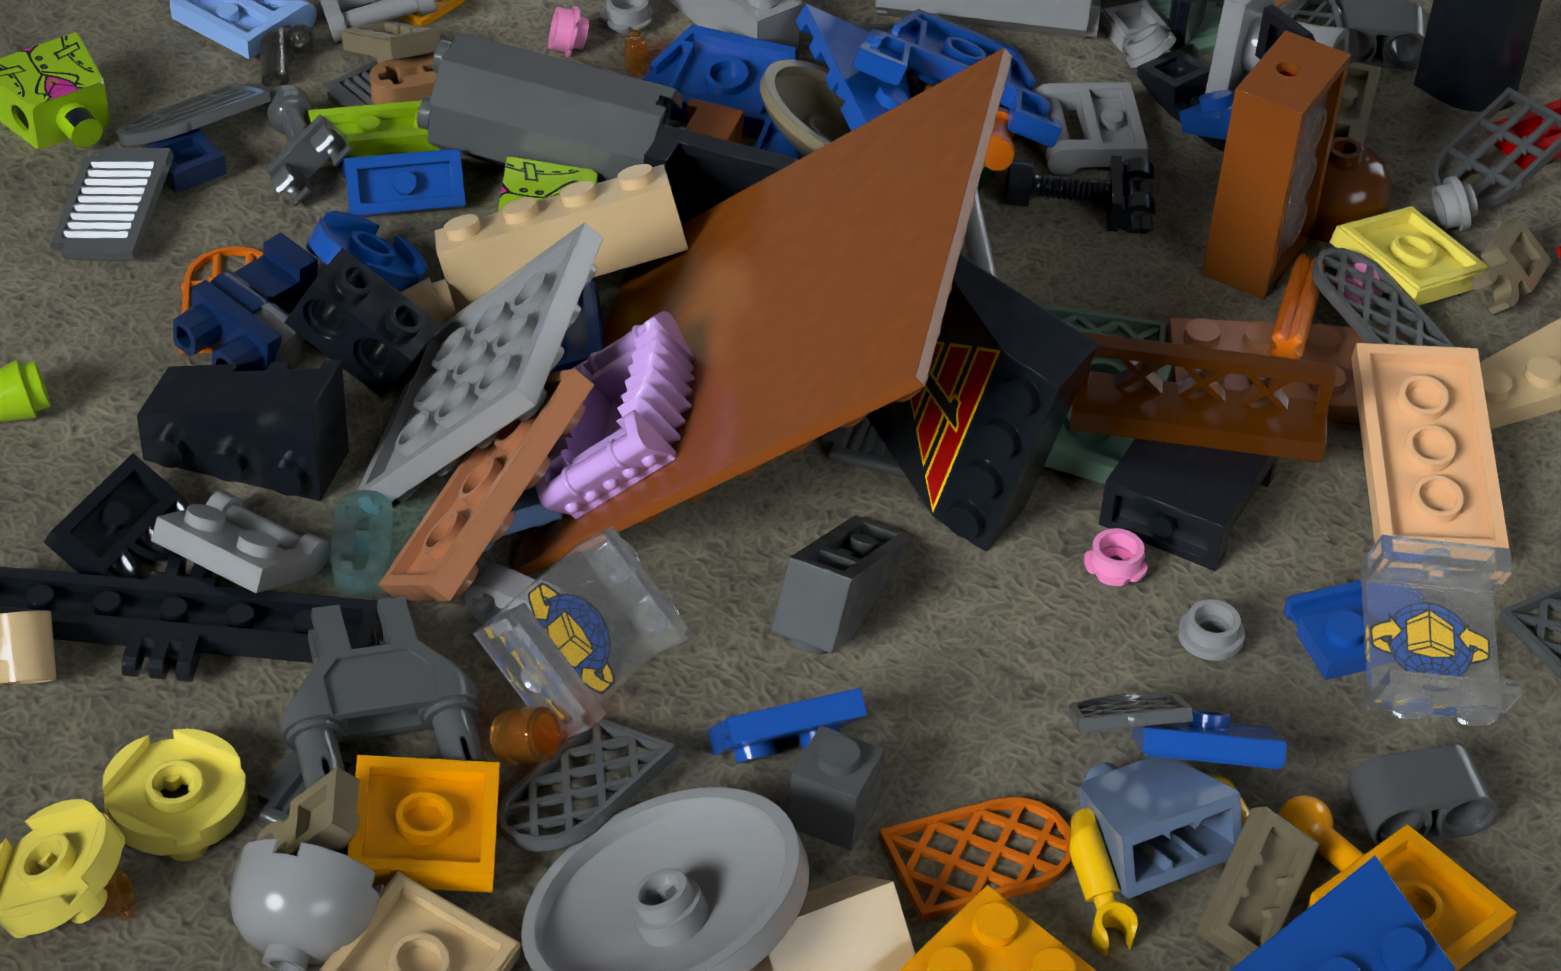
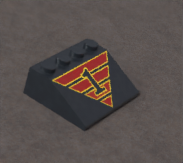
[866,254,1099,551]

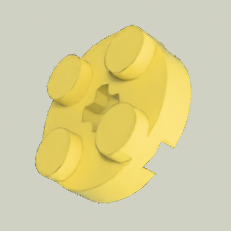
[102,728,248,862]
[0,799,126,939]

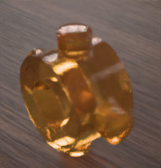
[624,29,647,76]
[99,867,136,921]

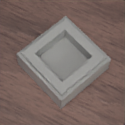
[1099,0,1171,53]

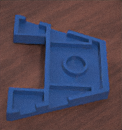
[852,9,1063,148]
[642,24,798,158]

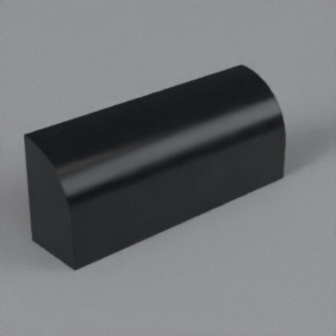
[1414,0,1542,112]

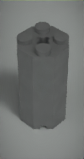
[417,32,683,183]

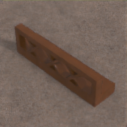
[1069,332,1336,463]

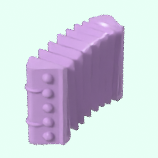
[536,311,695,519]

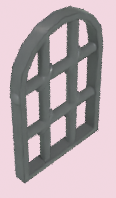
[1432,87,1561,209]

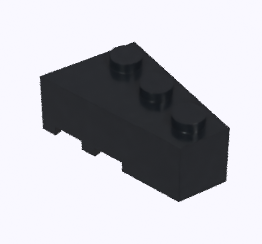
[137,359,349,501]

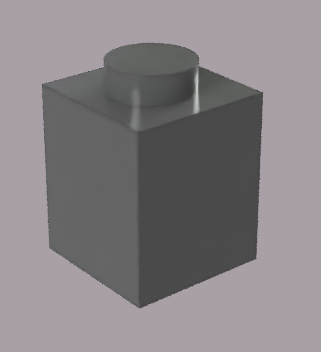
[788,725,885,851]

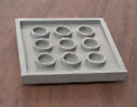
[354,222,603,512]

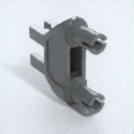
[280,596,488,791]

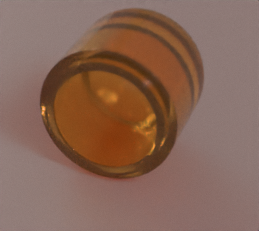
[490,706,561,764]

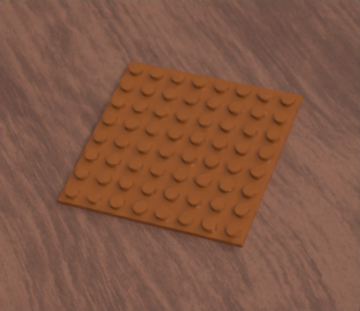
[510,47,1012,576]

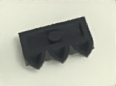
[44,453,189,579]

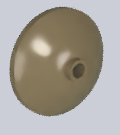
[760,59,851,157]

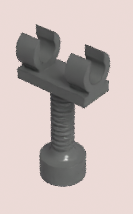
[264,85,353,206]

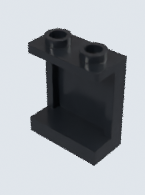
[644,125,798,224]
[1099,439,1278,571]

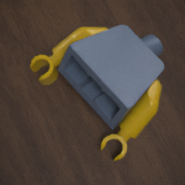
[1069,756,1250,956]

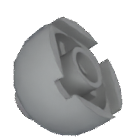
[229,839,385,971]

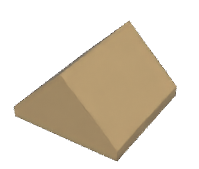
[750,875,915,971]

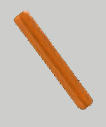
[1269,253,1326,360]

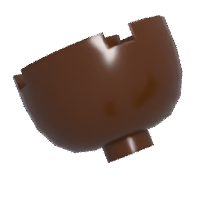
[1311,137,1392,243]

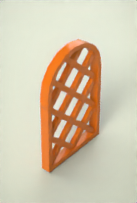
[879,797,1071,922]

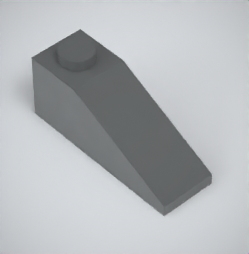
[771,515,914,654]

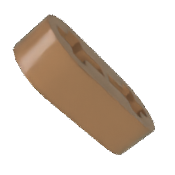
[370,52,437,104]

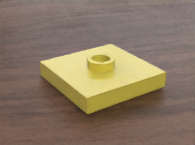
[1330,206,1489,306]

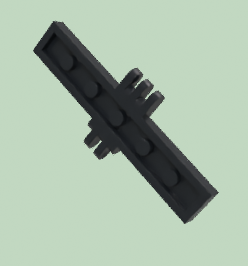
[0,554,380,682]

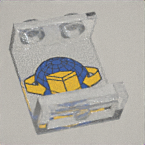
[473,526,692,742]
[1360,535,1522,726]

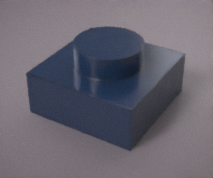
[146,128,227,193]

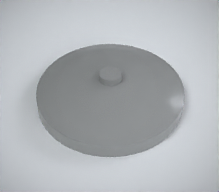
[521,787,809,971]

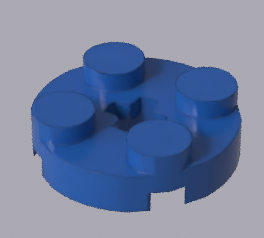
[305,211,428,292]

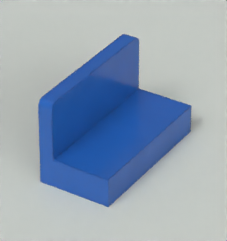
[343,148,466,217]

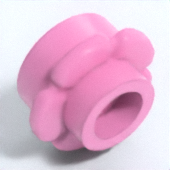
[548,6,589,57]
[1084,528,1148,586]

